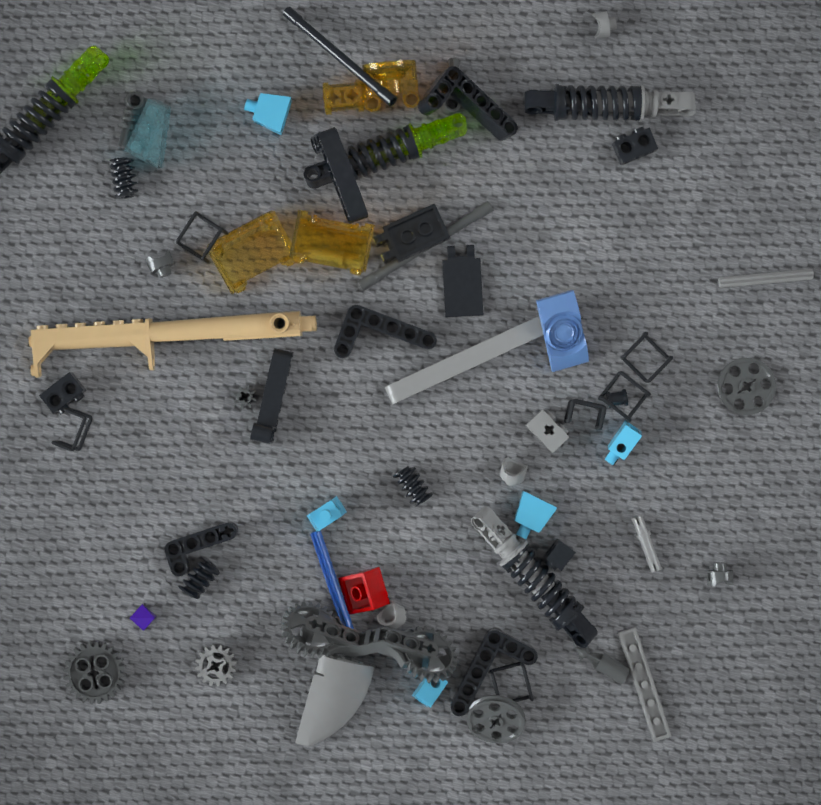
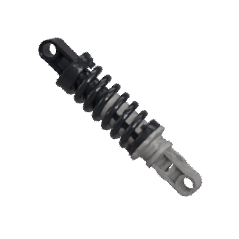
[524,84,696,122]
[471,506,598,648]

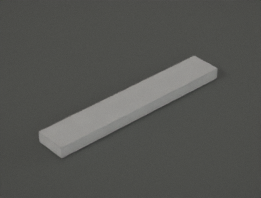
[617,626,672,742]

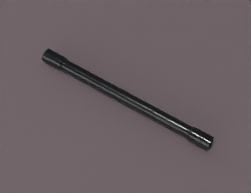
[283,7,397,106]

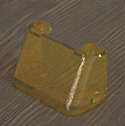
[289,210,375,275]
[207,211,300,294]

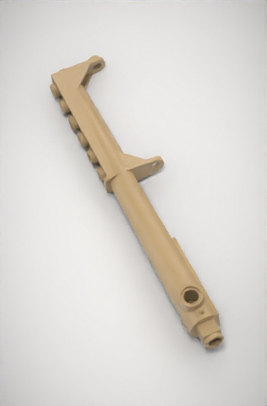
[29,311,317,378]

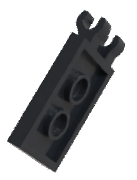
[373,203,451,264]
[442,245,484,318]

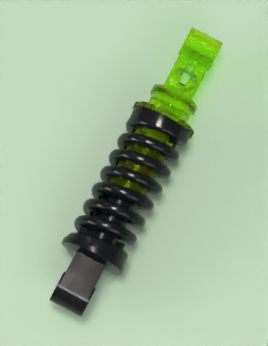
[0,46,109,174]
[303,113,467,189]

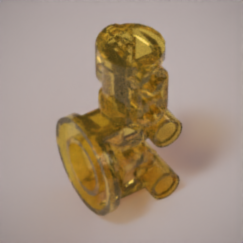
[323,60,420,115]

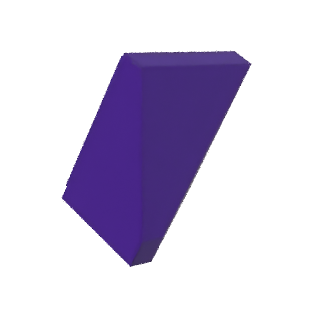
[130,604,157,631]

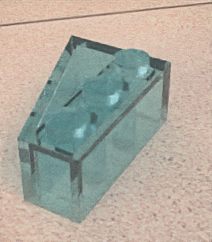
[124,98,171,168]

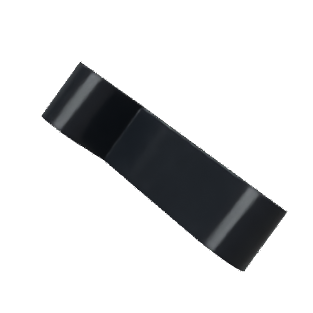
[164,522,238,577]

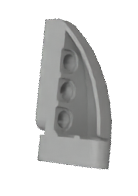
[295,654,375,746]

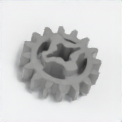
[195,644,237,687]

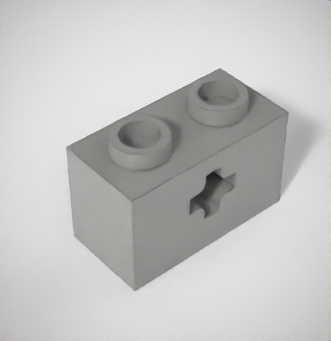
[525,409,569,453]

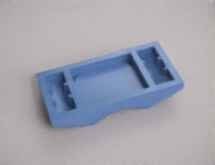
[536,290,589,372]

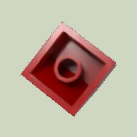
[338,567,390,615]

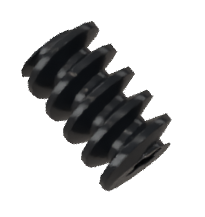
[109,157,138,199]
[393,465,433,507]
[178,556,220,599]

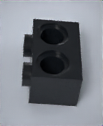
[612,127,658,165]
[39,372,87,414]
[543,539,576,571]

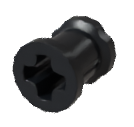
[606,389,628,409]

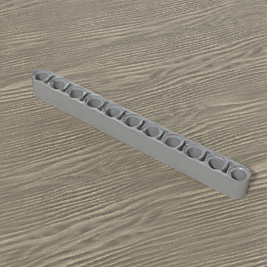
[384,316,582,405]

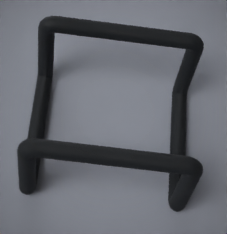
[176,211,229,264]
[620,332,673,383]
[598,371,651,422]
[564,399,607,430]
[51,408,93,451]
[490,662,534,706]

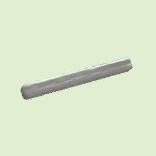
[718,269,814,288]

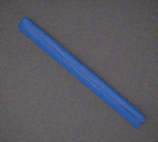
[310,531,354,629]

